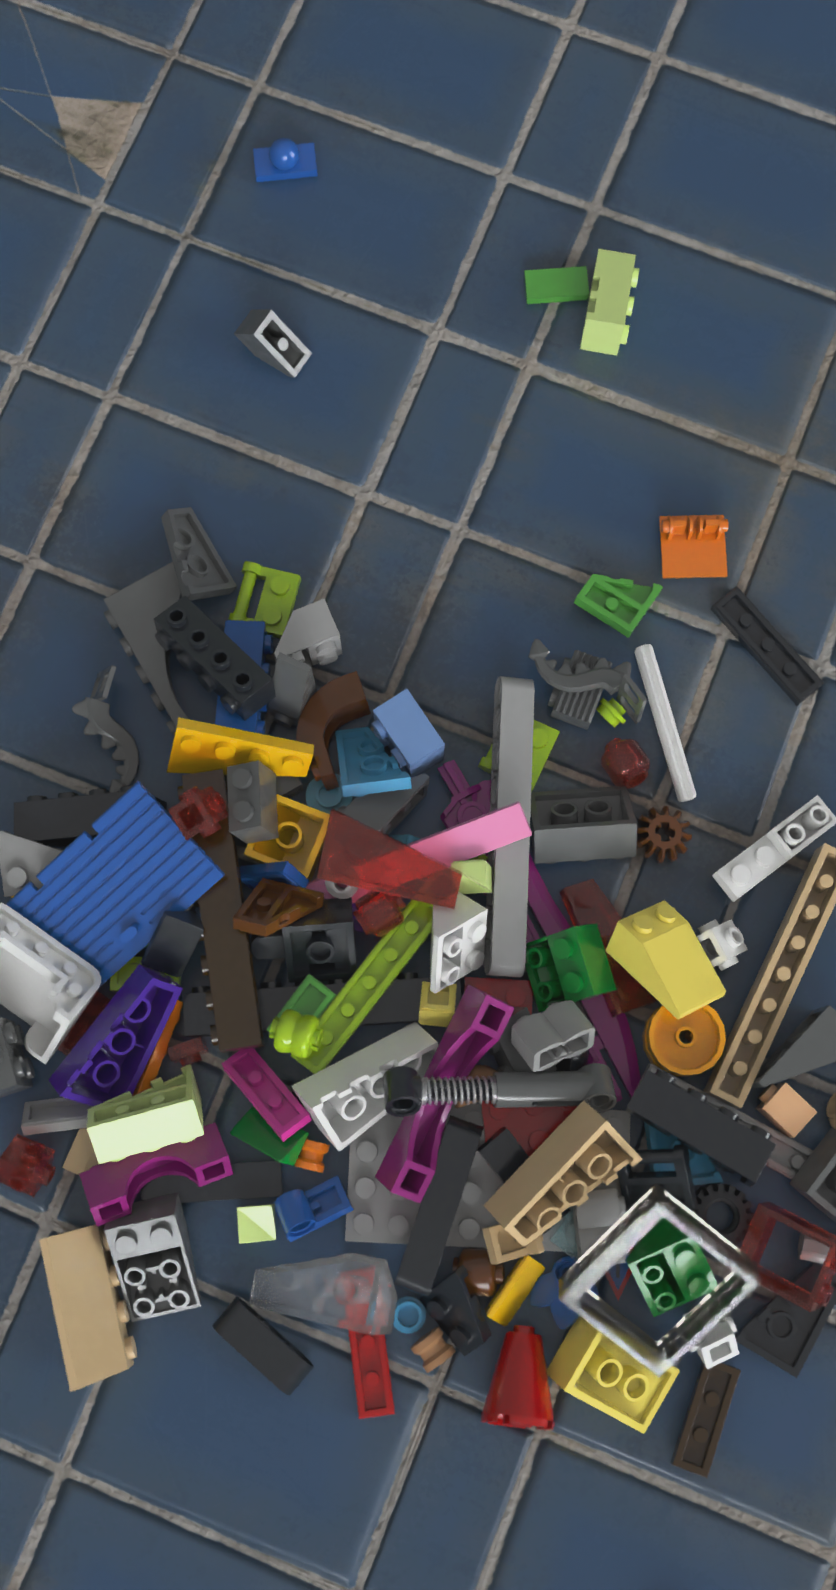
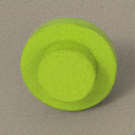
[596,698,626,728]

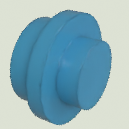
[390,1296,426,1334]

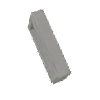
[21,1097,93,1136]

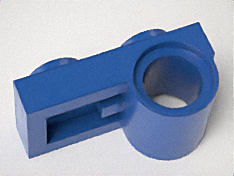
[274,1175,354,1242]

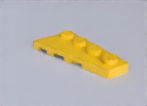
[166,717,314,777]

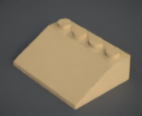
[39,1224,137,1392]

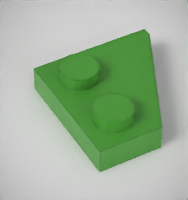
[574,574,663,638]

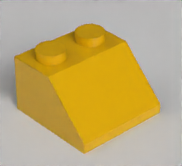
[244,794,334,882]

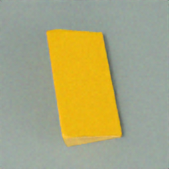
[485,1255,545,1326]

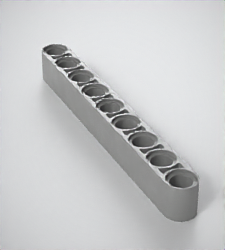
[484,676,535,977]

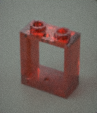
[732,1201,836,1312]

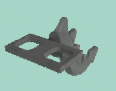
[528,639,647,724]
[72,665,139,793]

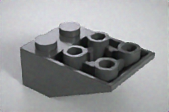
[104,1193,201,1322]

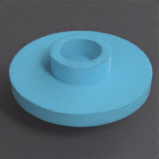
[306,774,353,816]

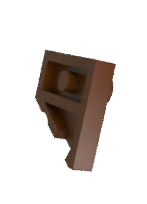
[233,878,324,937]

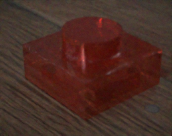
[167,1037,209,1067]

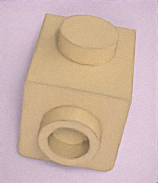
[482,1223,544,1265]

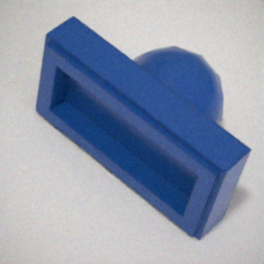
[253,138,318,182]

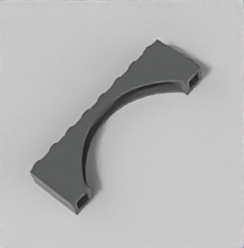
[103,562,304,799]

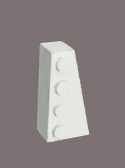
[291,1022,439,1152]

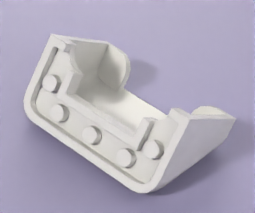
[0,903,101,1065]

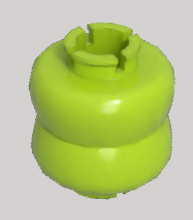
[269,1009,324,1058]

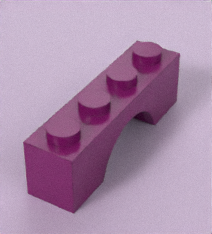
[79,1122,233,1227]

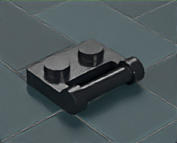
[617,1144,697,1212]

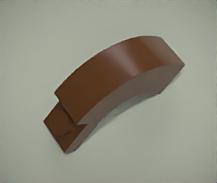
[296,671,371,791]

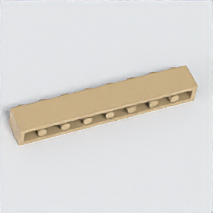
[703,843,836,1109]

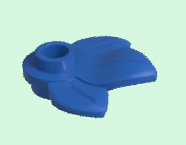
[530,1256,599,1330]

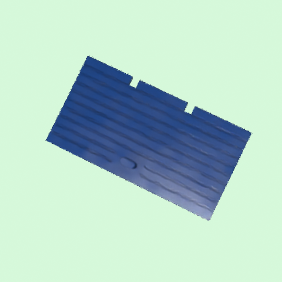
[6,781,225,986]

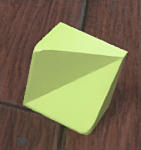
[451,859,493,894]
[237,1204,277,1244]

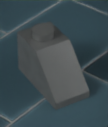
[234,309,312,378]

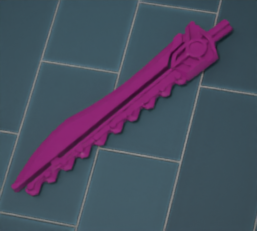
[437,760,641,1102]

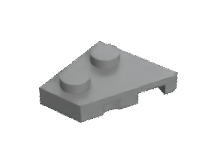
[0,831,63,897]

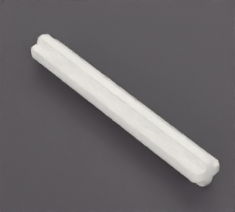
[634,644,696,802]

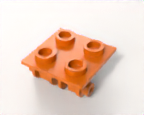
[659,515,729,578]

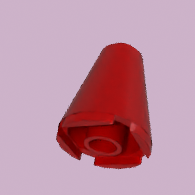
[481,1325,554,1430]

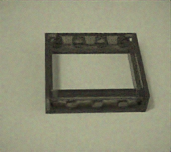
[558,1184,760,1378]

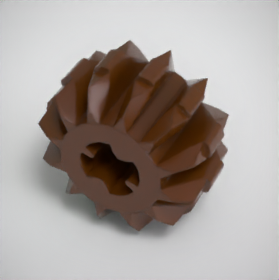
[637,806,692,864]

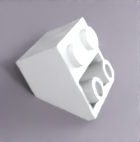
[430,891,488,994]

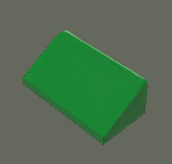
[230,1106,309,1166]

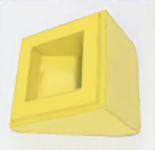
[418,981,457,1027]

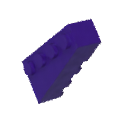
[48,964,183,1107]

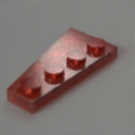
[317,808,462,909]
[559,879,658,1018]

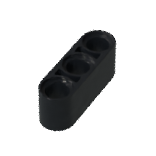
[212,1297,314,1396]

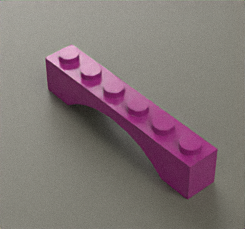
[375,984,515,1204]

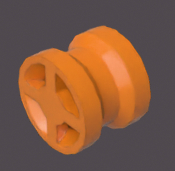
[292,1139,330,1173]

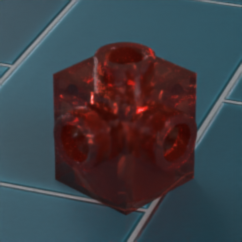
[168,786,228,840]
[0,1134,56,1197]

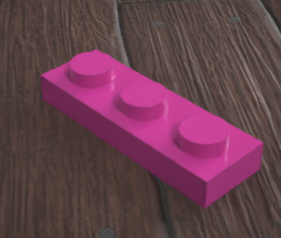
[221,1048,312,1142]

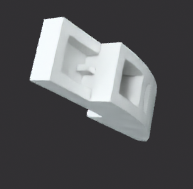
[712,795,836,902]

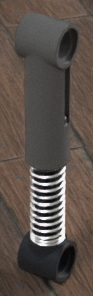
[383,1063,617,1117]

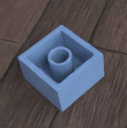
[371,689,445,778]

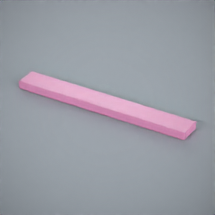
[306,801,532,904]

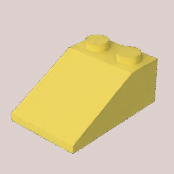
[606,900,726,1019]
[547,1309,680,1434]

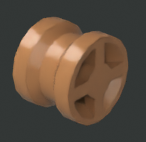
[410,1326,456,1373]

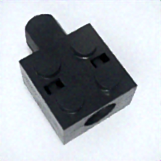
[251,897,357,983]

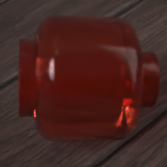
[600,738,651,789]
[353,885,407,937]

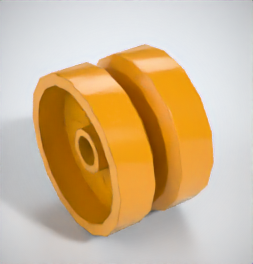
[642,1004,726,1077]

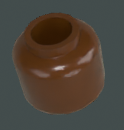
[452,1248,505,1297]

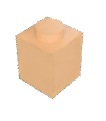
[756,1082,817,1138]

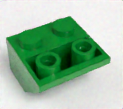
[525,923,617,1012]
[626,1210,719,1317]

